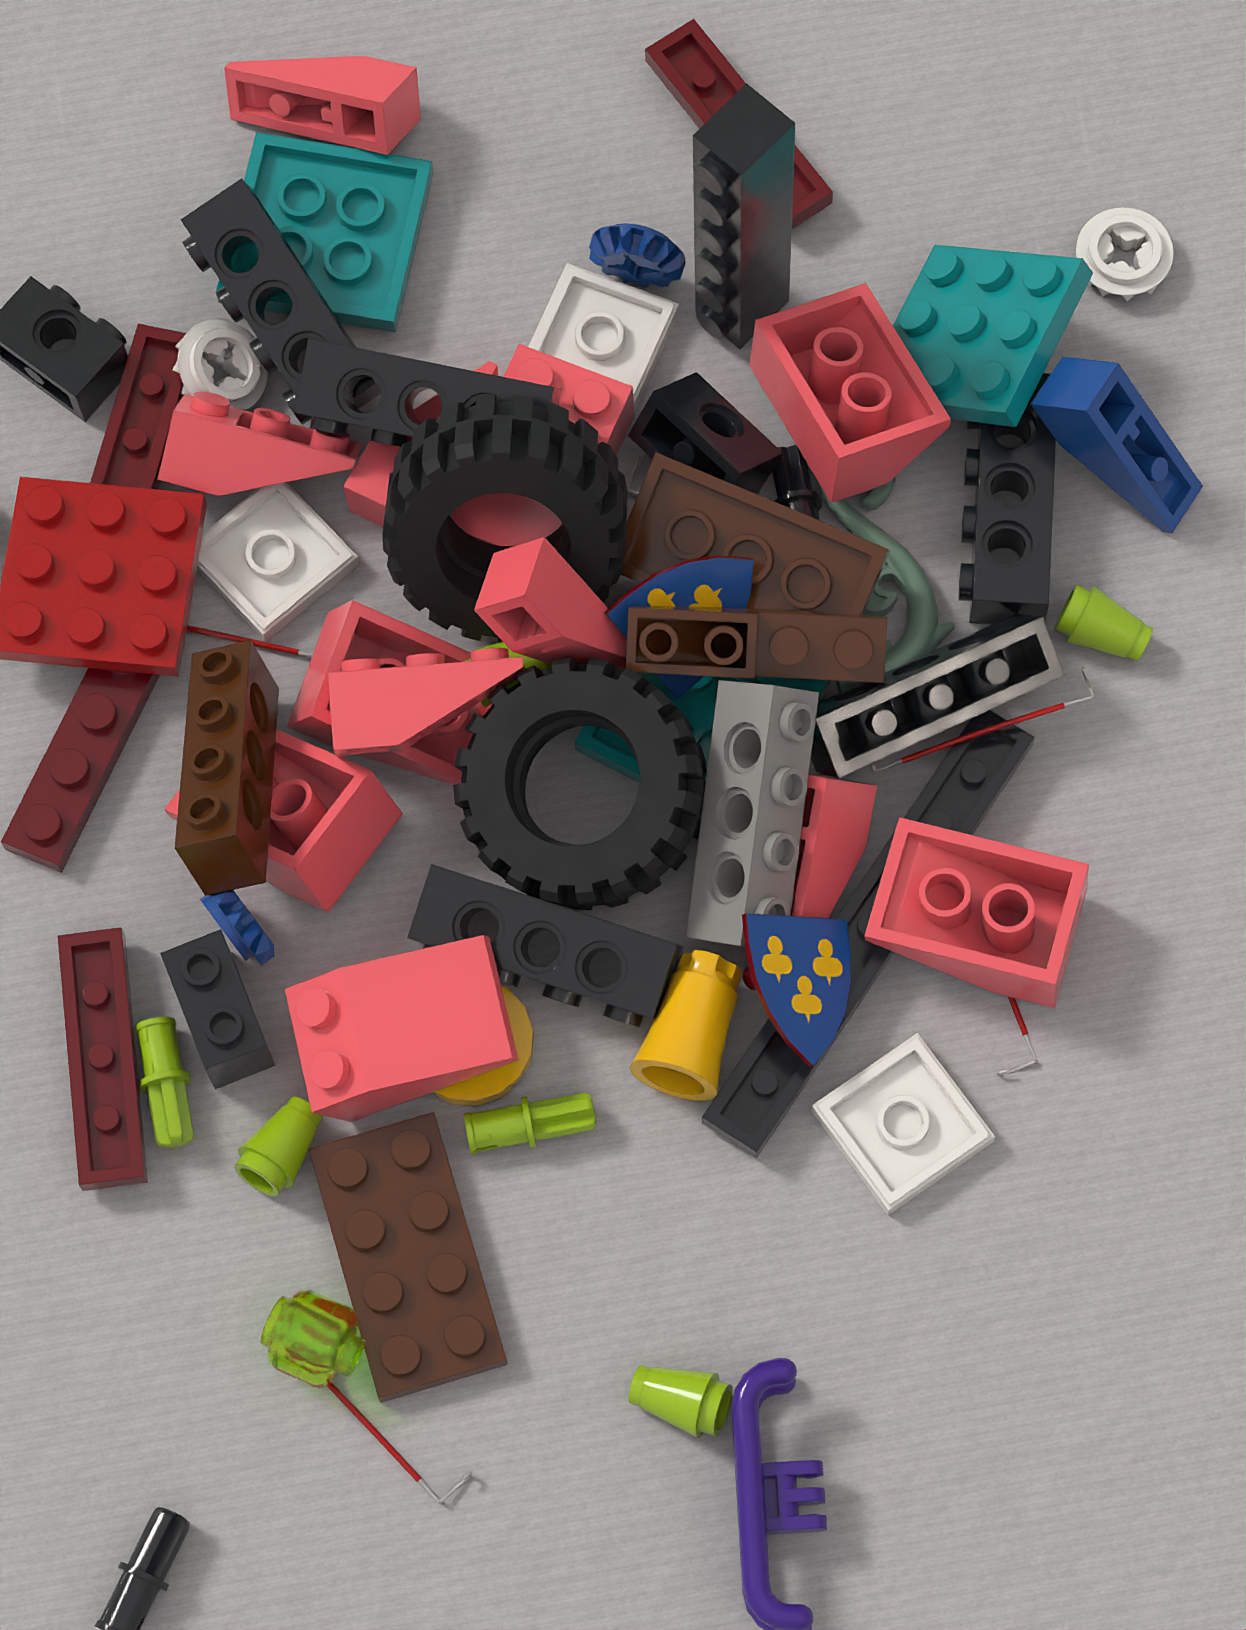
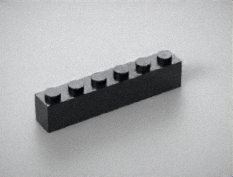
[693,83,796,349]

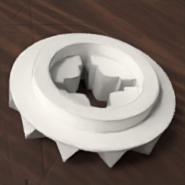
[1075,207,1174,301]
[173,318,268,410]

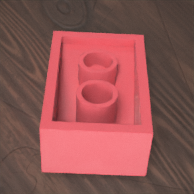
[451,344,635,546]
[287,600,492,785]
[164,729,403,912]
[864,817,1089,1008]
[285,935,519,1122]

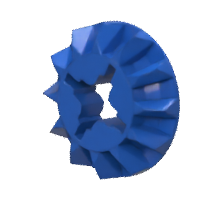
[589,223,686,288]
[200,890,274,966]

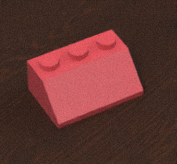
[749,283,951,503]

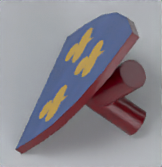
[604,555,754,700]
[742,913,851,1067]

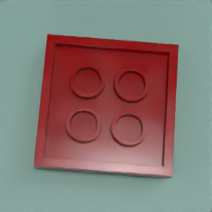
[0,477,207,677]

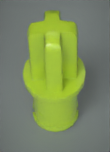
[135,1017,194,1149]
[464,1093,596,1155]

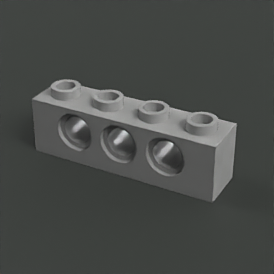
[686,680,819,947]

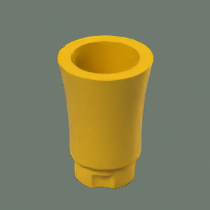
[630,950,742,1101]

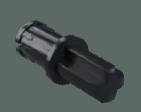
[772,445,822,520]
[95,1507,190,1630]

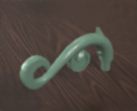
[820,477,955,693]

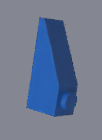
[1031,357,1203,533]

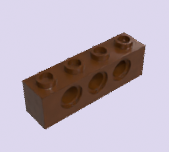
[175,640,279,896]

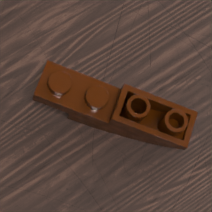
[626,606,887,683]

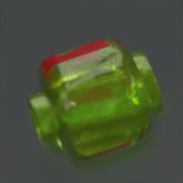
[260,1289,365,1388]

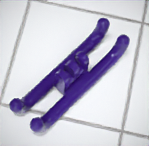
[732,1358,827,1630]

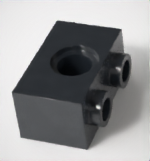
[0,276,128,422]
[627,372,783,495]
[160,929,275,1090]

